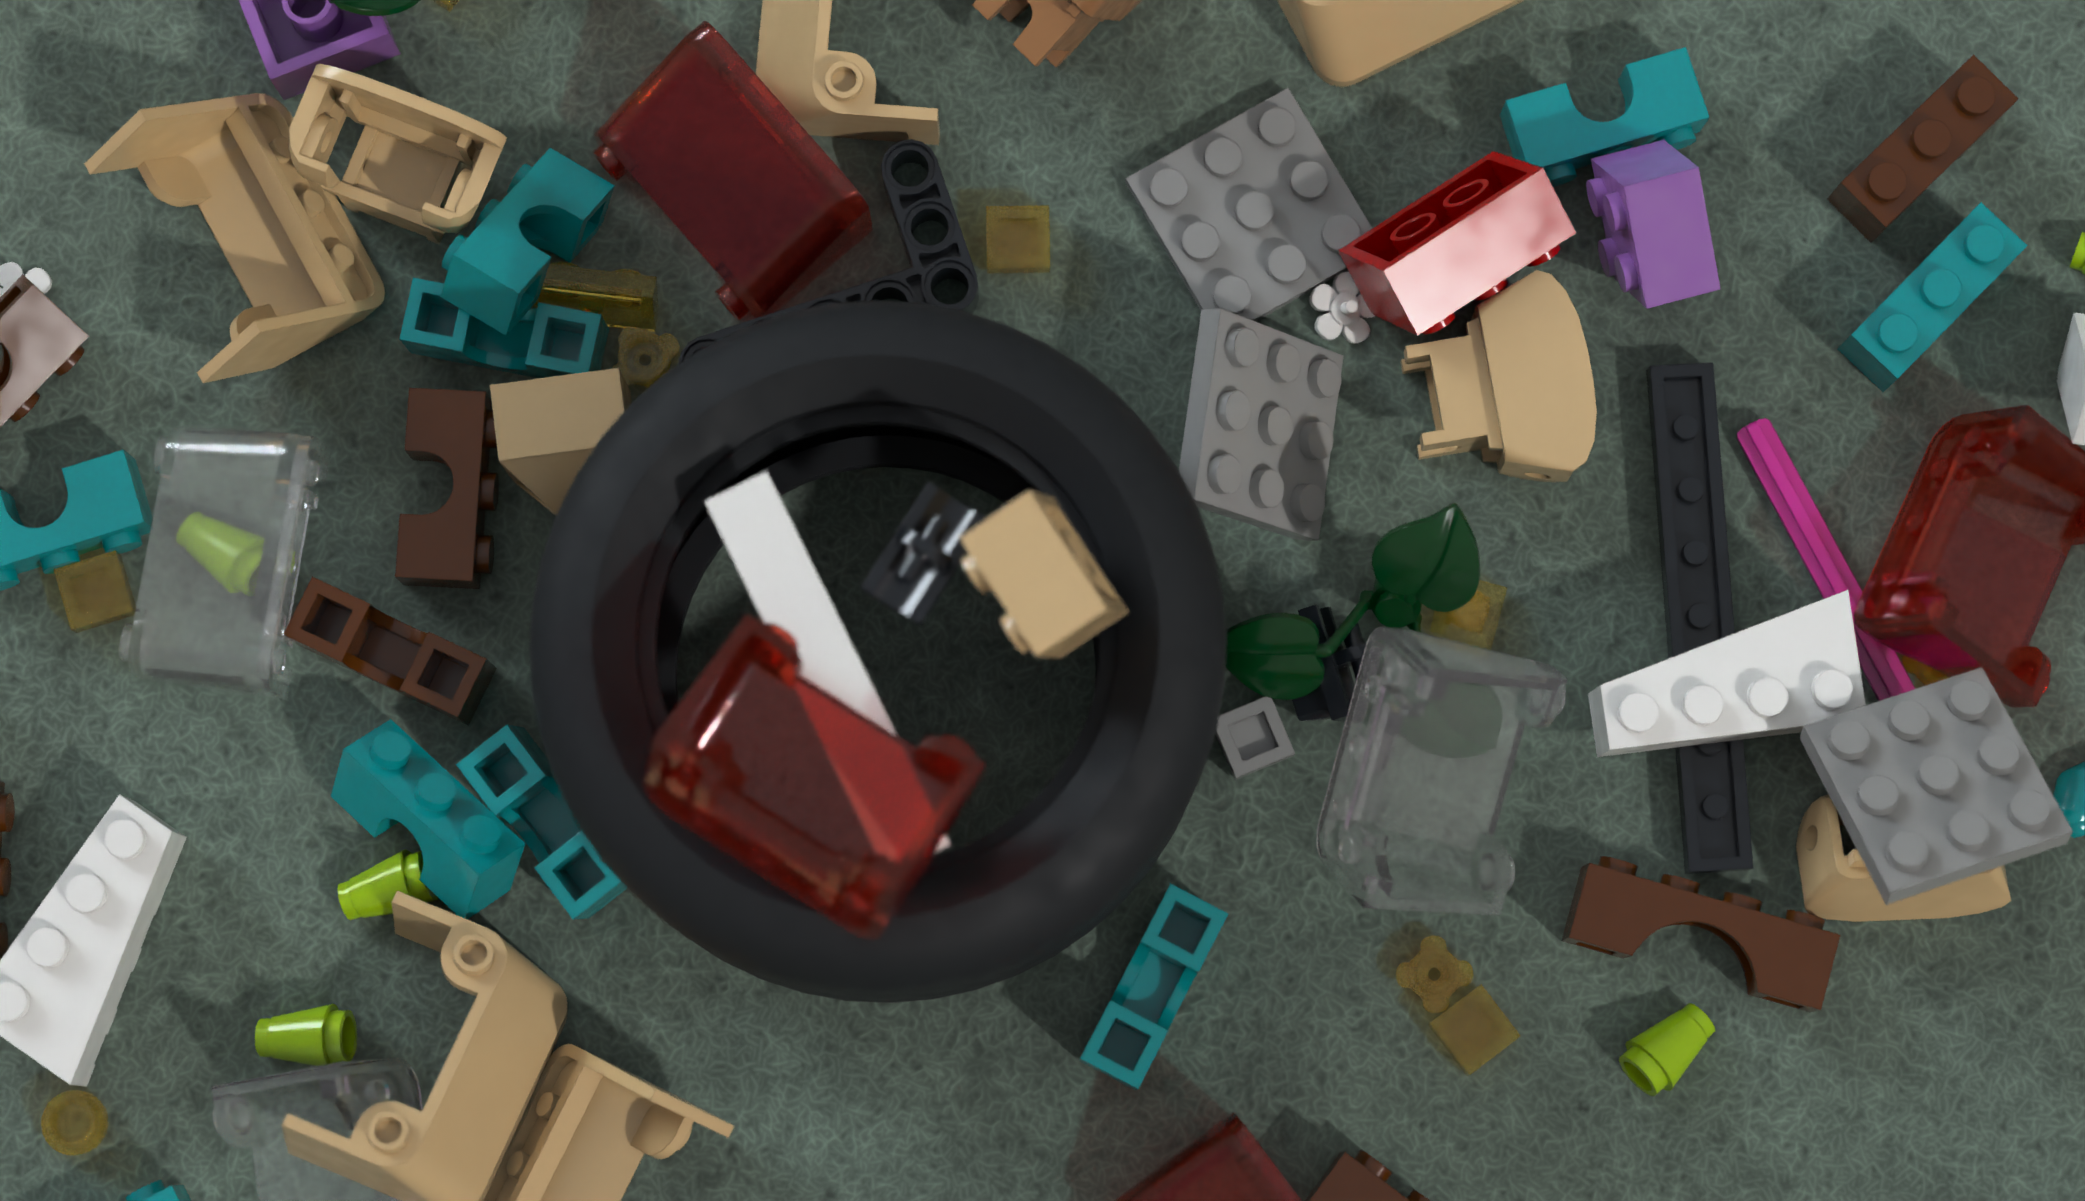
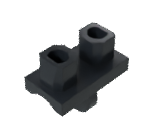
[861,481,987,627]
[1292,604,1386,722]

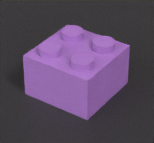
[239,0,400,100]
[1586,140,1721,309]

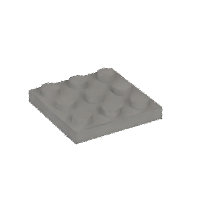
[1125,88,1372,322]
[1179,308,1344,541]
[1800,667,2073,905]

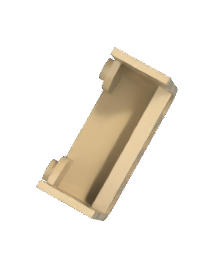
[754,0,940,145]
[1277,0,1524,87]
[84,93,385,383]
[282,891,567,1201]
[483,1044,734,1201]

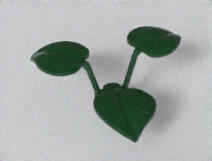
[1226,503,1503,757]

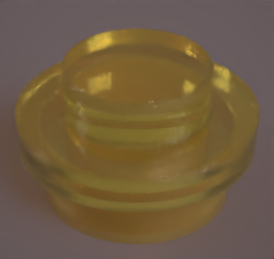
[41,1090,108,1156]

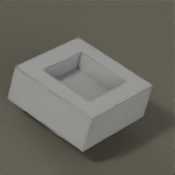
[1215,696,1295,780]

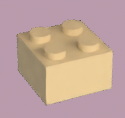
[959,490,1129,658]

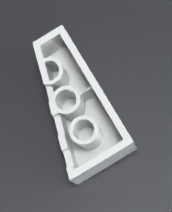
[1588,590,1866,757]
[0,794,187,1087]

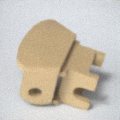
[289,64,507,244]
[1401,270,1597,482]
[1796,794,2011,922]

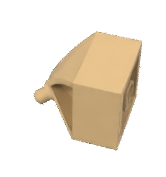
[490,368,632,516]

